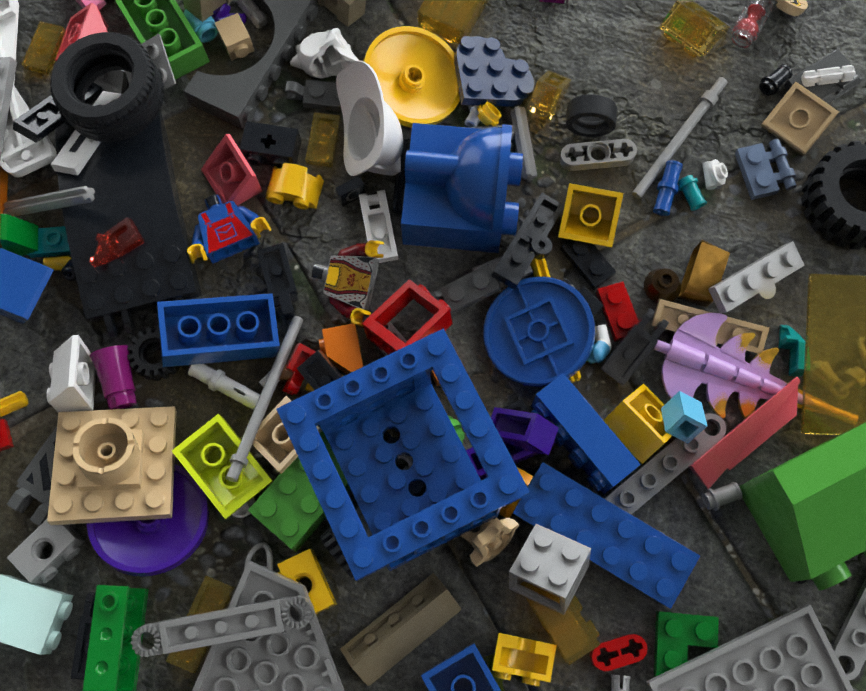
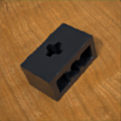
[240,121,302,168]

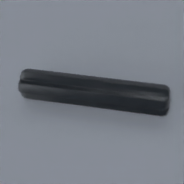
[392,138,411,214]

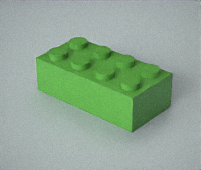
[114,0,210,80]
[248,431,350,552]

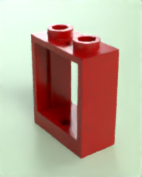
[362,279,453,355]

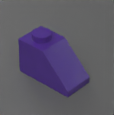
[491,407,559,455]

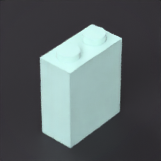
[0,574,73,655]

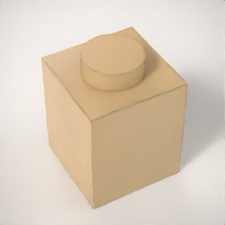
[214,13,254,61]

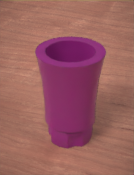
[89,345,137,410]

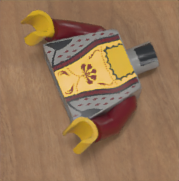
[312,240,384,327]

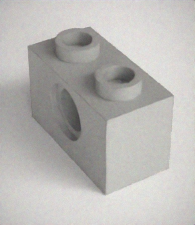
[7,519,85,584]

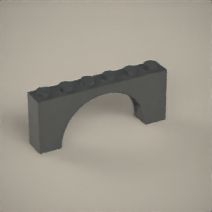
[184,0,318,129]

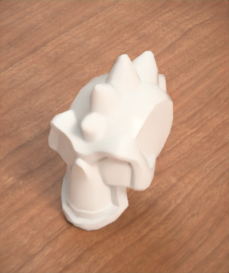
[290,28,359,79]

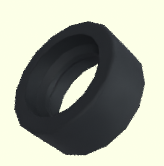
[566,94,617,137]

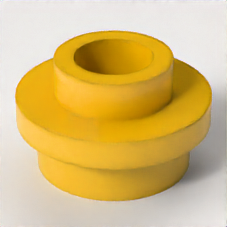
[477,101,502,126]

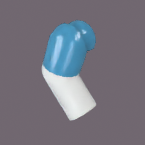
[587,325,611,364]

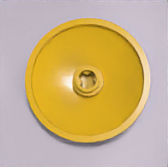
[363,26,460,127]

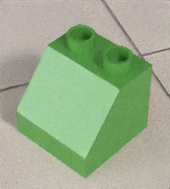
[739,422,866,591]

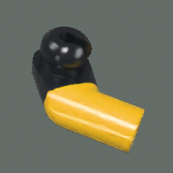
[43,256,76,281]

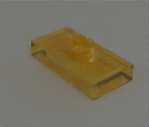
[22,21,66,75]

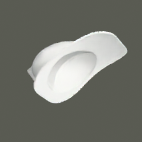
[336,61,403,176]

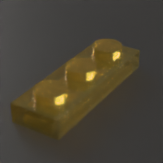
[166,576,235,673]

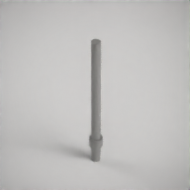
[632,77,727,199]

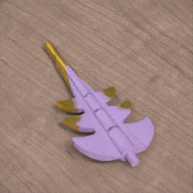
[653,313,858,425]

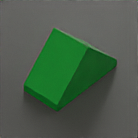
[0,214,38,256]

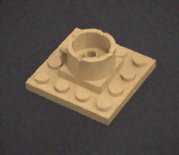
[47,406,177,525]

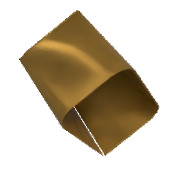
[678,240,730,307]

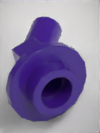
[212,2,247,24]

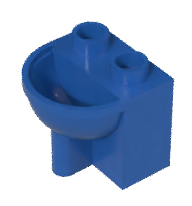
[401,123,523,253]

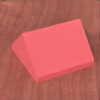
[201,134,263,206]

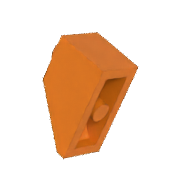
[319,324,364,374]

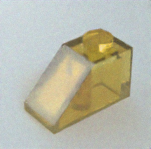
[527,70,572,120]

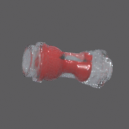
[731,0,773,48]

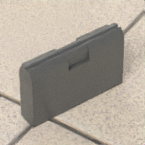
[784,49,862,104]

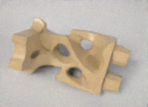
[421,495,519,567]

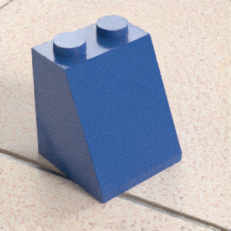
[0,248,54,324]

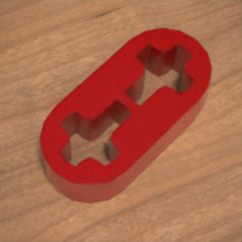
[590,634,648,671]

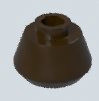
[644,268,681,303]

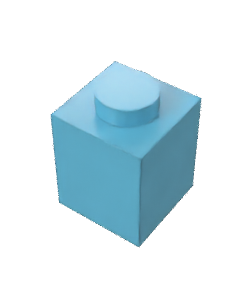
[661,391,707,443]

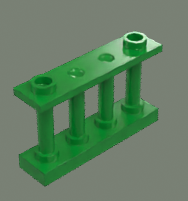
[83,585,149,691]

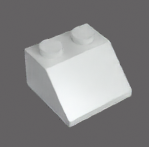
[47,335,96,413]

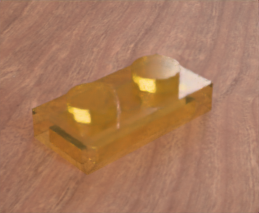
[305,112,341,167]

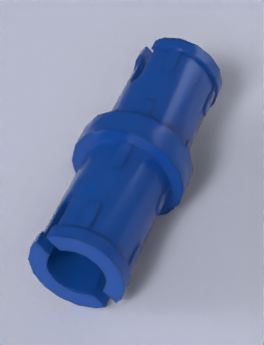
[653,160,683,216]

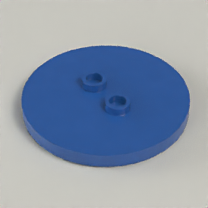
[483,277,595,387]

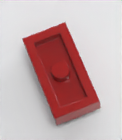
[596,281,638,342]

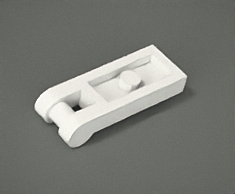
[359,190,398,263]

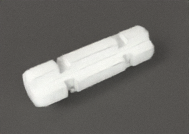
[801,65,856,87]

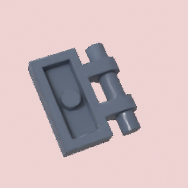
[735,139,797,200]

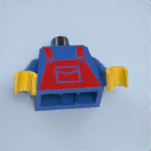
[187,195,271,264]

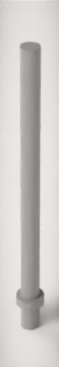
[226,316,303,482]

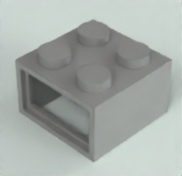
[509,524,591,615]

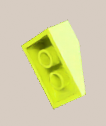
[172,414,273,519]

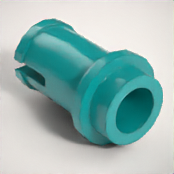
[678,175,707,211]

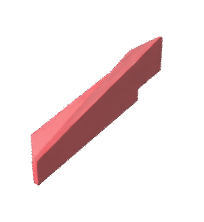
[689,377,800,489]

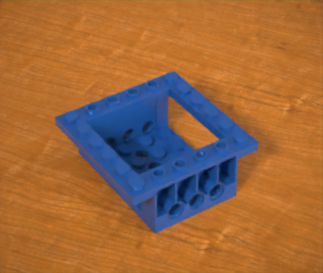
[276,328,530,581]

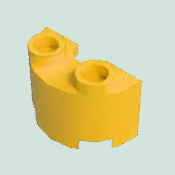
[265,163,324,210]
[491,633,557,686]

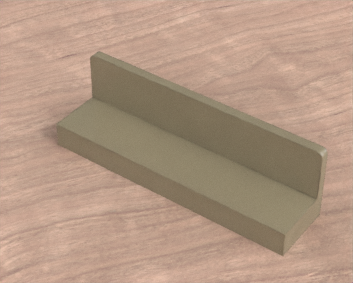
[340,573,461,686]

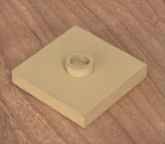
[761,82,839,156]

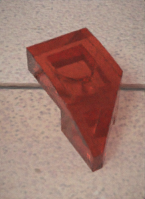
[89,217,145,267]

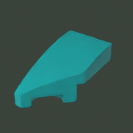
[779,325,810,377]

